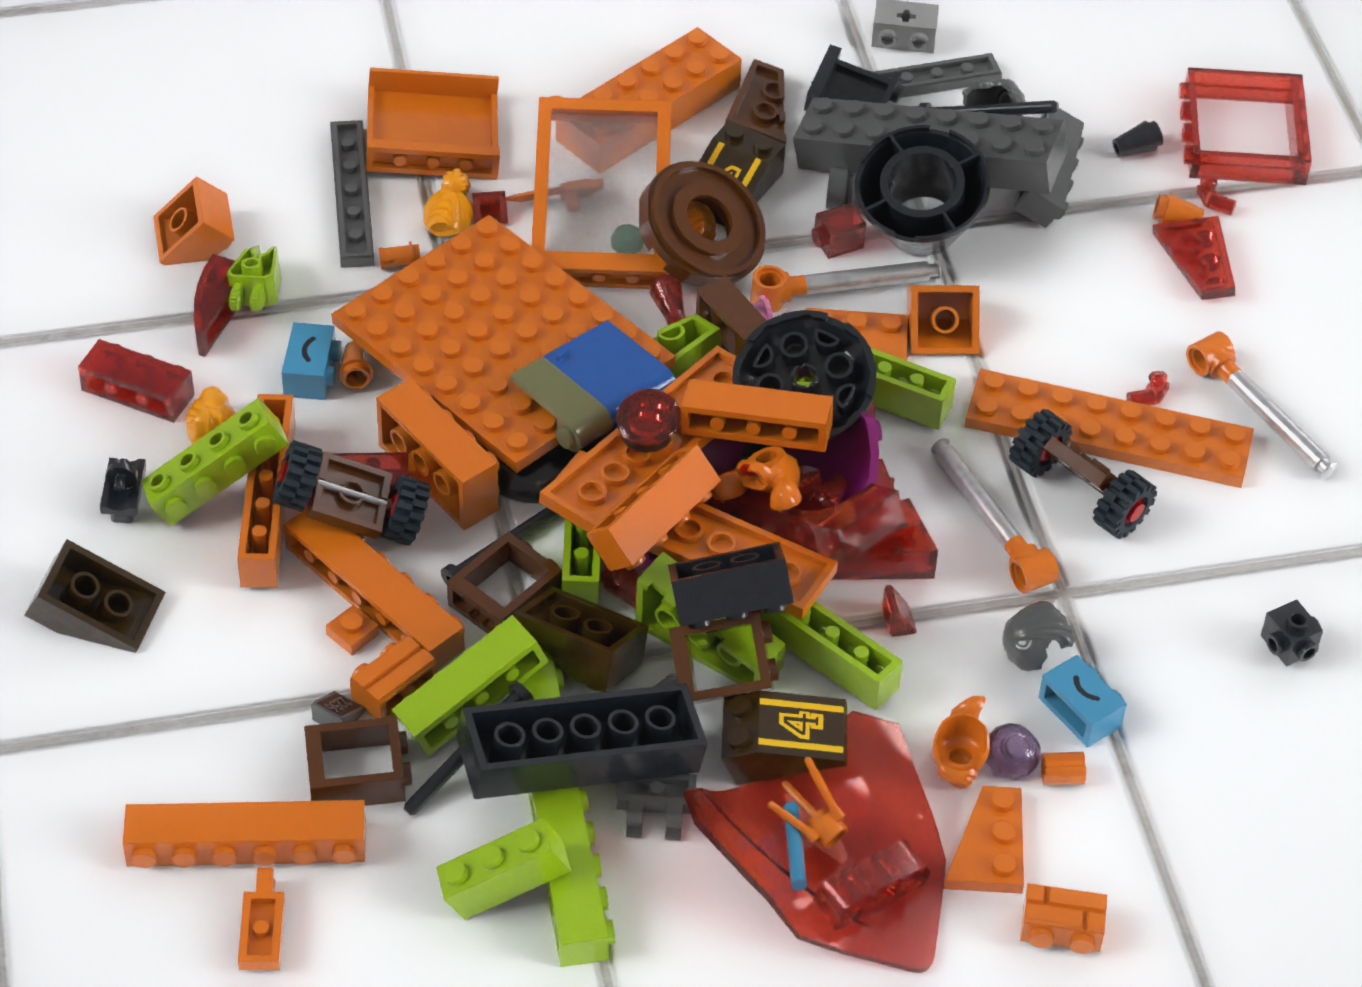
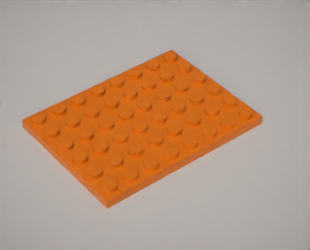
[331,215,675,473]

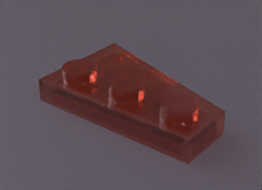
[1152,216,1235,300]

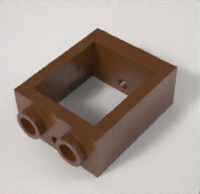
[696,276,767,356]
[447,531,562,634]
[668,612,780,704]
[304,716,412,806]

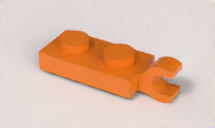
[238,867,285,970]

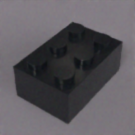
[668,542,794,629]

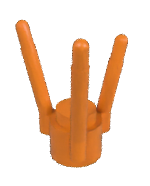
[768,757,849,849]

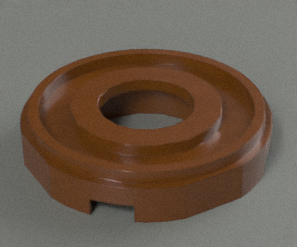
[639,161,766,287]

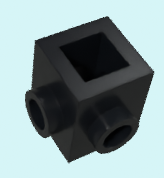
[1260,599,1323,667]

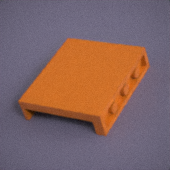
[366,67,500,180]

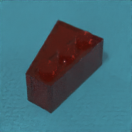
[806,498,938,580]

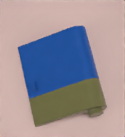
[510,320,676,452]

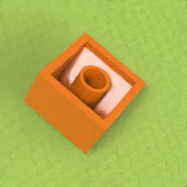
[153,176,235,265]
[907,285,980,354]

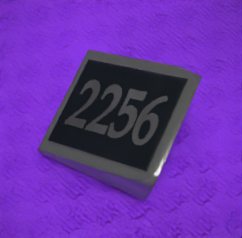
[311,691,366,724]

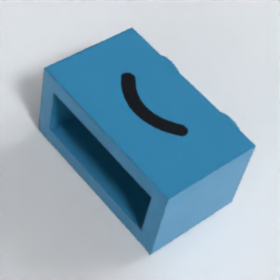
[281,322,341,400]
[1038,655,1127,748]

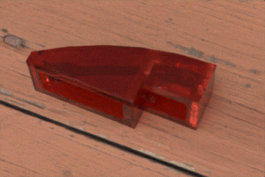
[193,254,236,357]

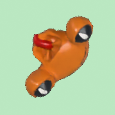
[711,446,802,513]

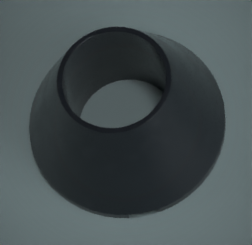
[854,125,990,256]

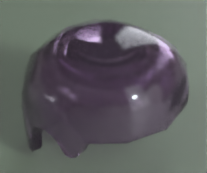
[986,723,1041,780]

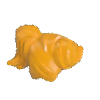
[423,168,473,237]
[185,386,236,444]

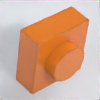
[325,605,379,655]

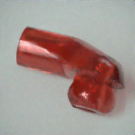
[1126,371,1170,406]

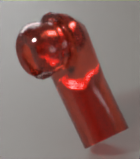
[1196,176,1237,216]

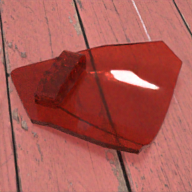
[683,711,946,973]

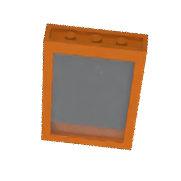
[531,96,671,289]

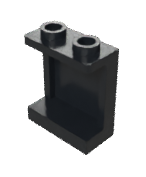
[804,44,903,111]

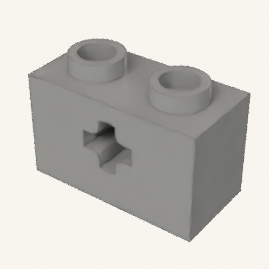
[871,0,939,53]

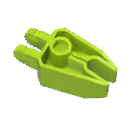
[227,245,282,312]

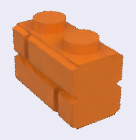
[350,636,438,719]
[1020,883,1107,954]

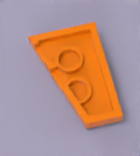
[806,308,908,361]
[943,786,1024,894]

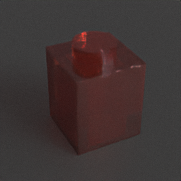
[811,203,866,259]

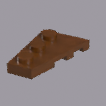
[724,59,786,144]

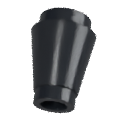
[1112,120,1163,157]

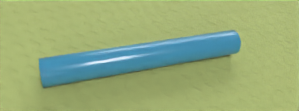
[783,802,807,891]

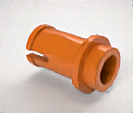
[378,241,421,270]

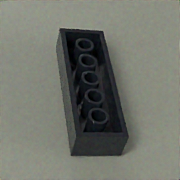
[456,683,708,800]

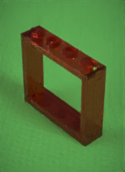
[1178,67,1312,185]

